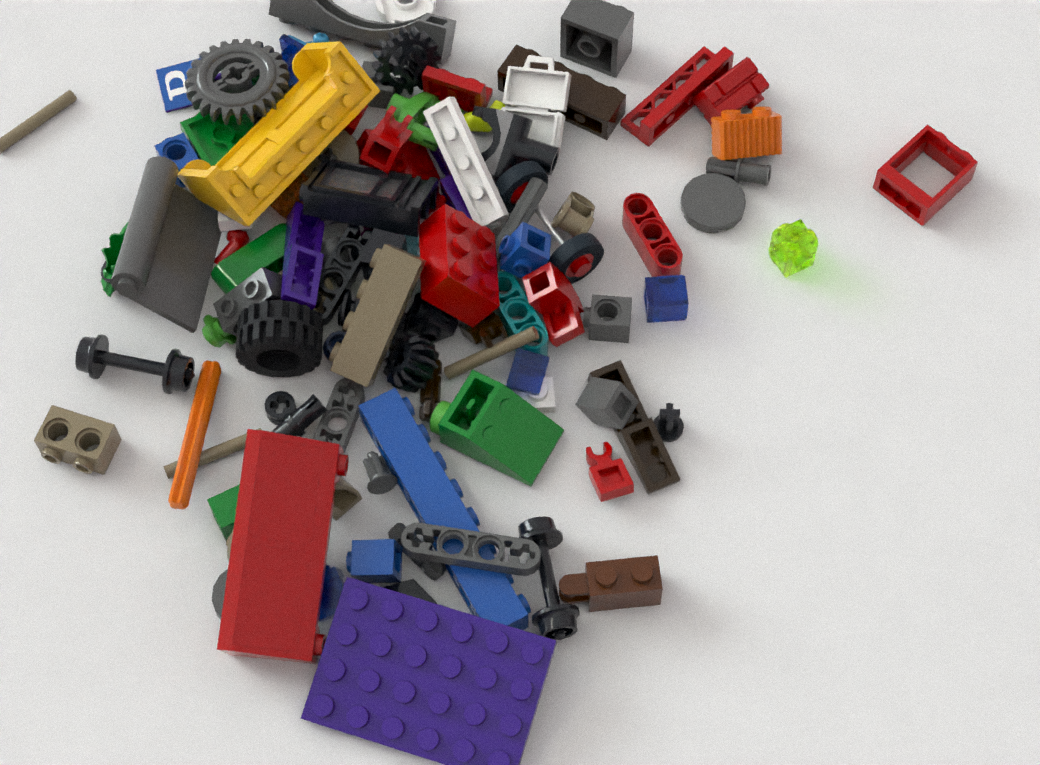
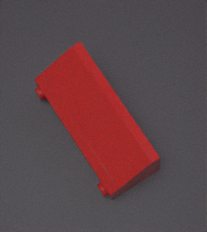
[217,429,349,664]

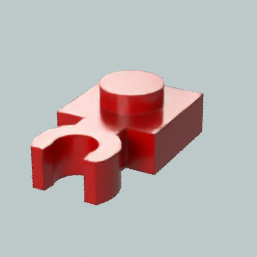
[586,442,634,502]

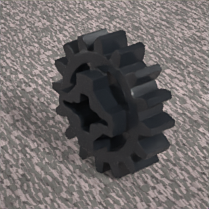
[371,27,441,95]

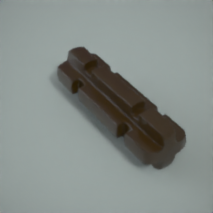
[419,359,442,423]

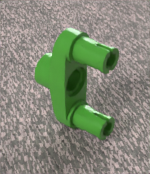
[385,92,464,152]

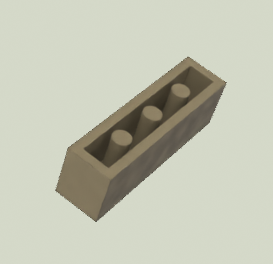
[329,244,426,387]

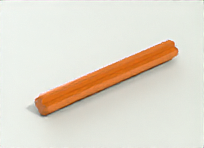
[168,360,221,510]

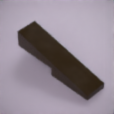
[587,360,681,495]

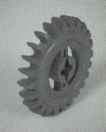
[184,39,290,125]

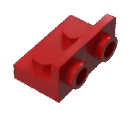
[422,65,493,112]

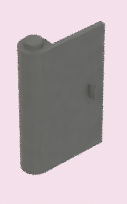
[111,156,222,333]

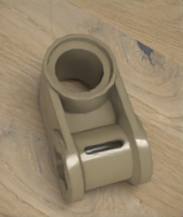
[551,191,595,237]

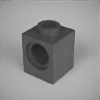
[583,294,632,343]

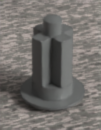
[363,451,398,495]

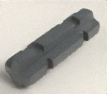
[388,523,446,581]

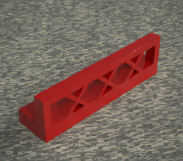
[620,46,734,147]

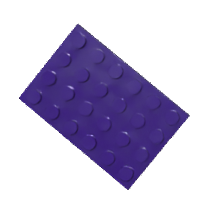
[300,577,557,765]

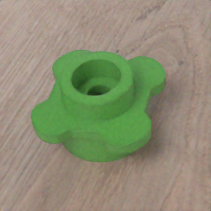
[202,315,237,347]

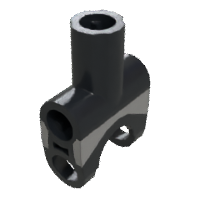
[472,106,560,178]

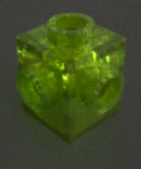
[768,219,818,278]

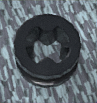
[264,391,297,425]

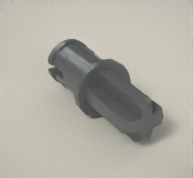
[706,157,771,186]

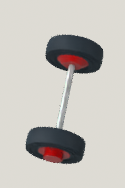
[495,161,604,284]

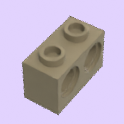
[34,405,122,475]

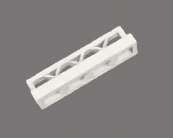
[423,96,509,229]

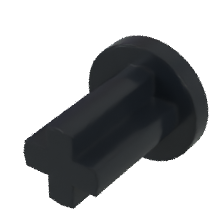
[654,403,684,442]

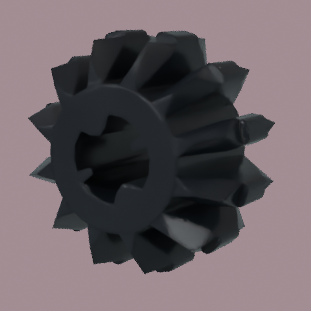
[383,333,440,393]

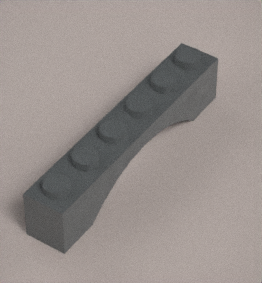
[269,0,457,65]

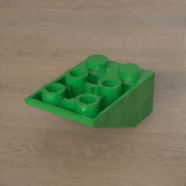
[438,369,564,487]

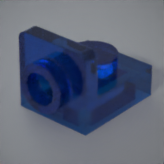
[319,565,344,622]

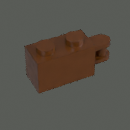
[559,555,663,612]

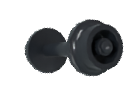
[75,334,195,394]
[518,516,580,640]

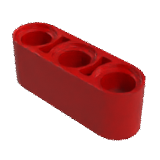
[622,193,683,286]

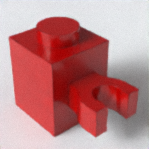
[360,105,413,174]

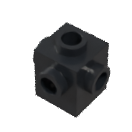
[407,292,458,343]

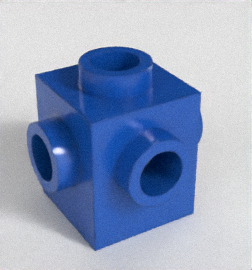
[499,222,552,279]

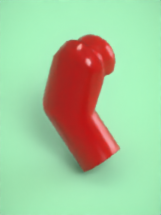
[214,230,249,265]

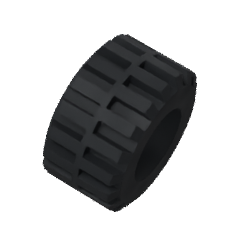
[235,300,323,377]

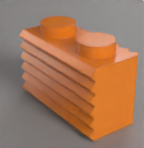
[711,106,782,160]

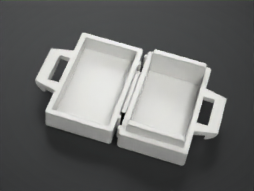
[501,55,572,153]

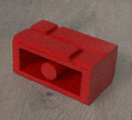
[692,57,769,125]

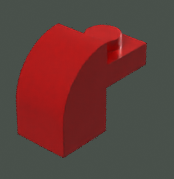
[522,262,585,347]

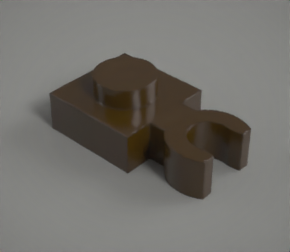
[458,312,508,348]

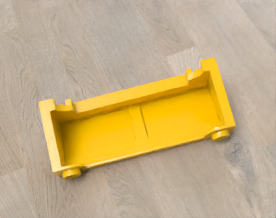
[177,41,380,227]

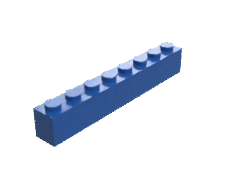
[358,388,531,630]

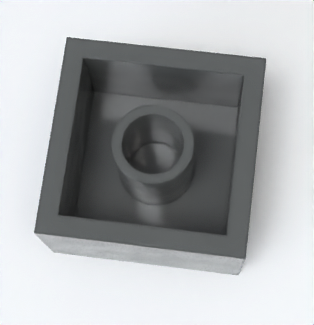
[560,0,634,78]

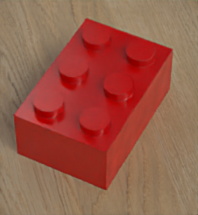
[419,204,500,328]

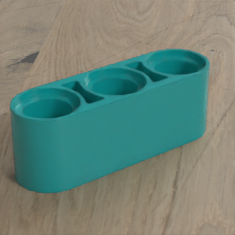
[493,271,548,365]

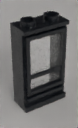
[299,156,438,237]

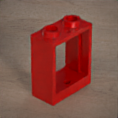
[873,124,978,226]

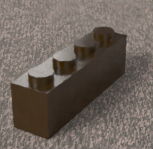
[497,44,626,140]

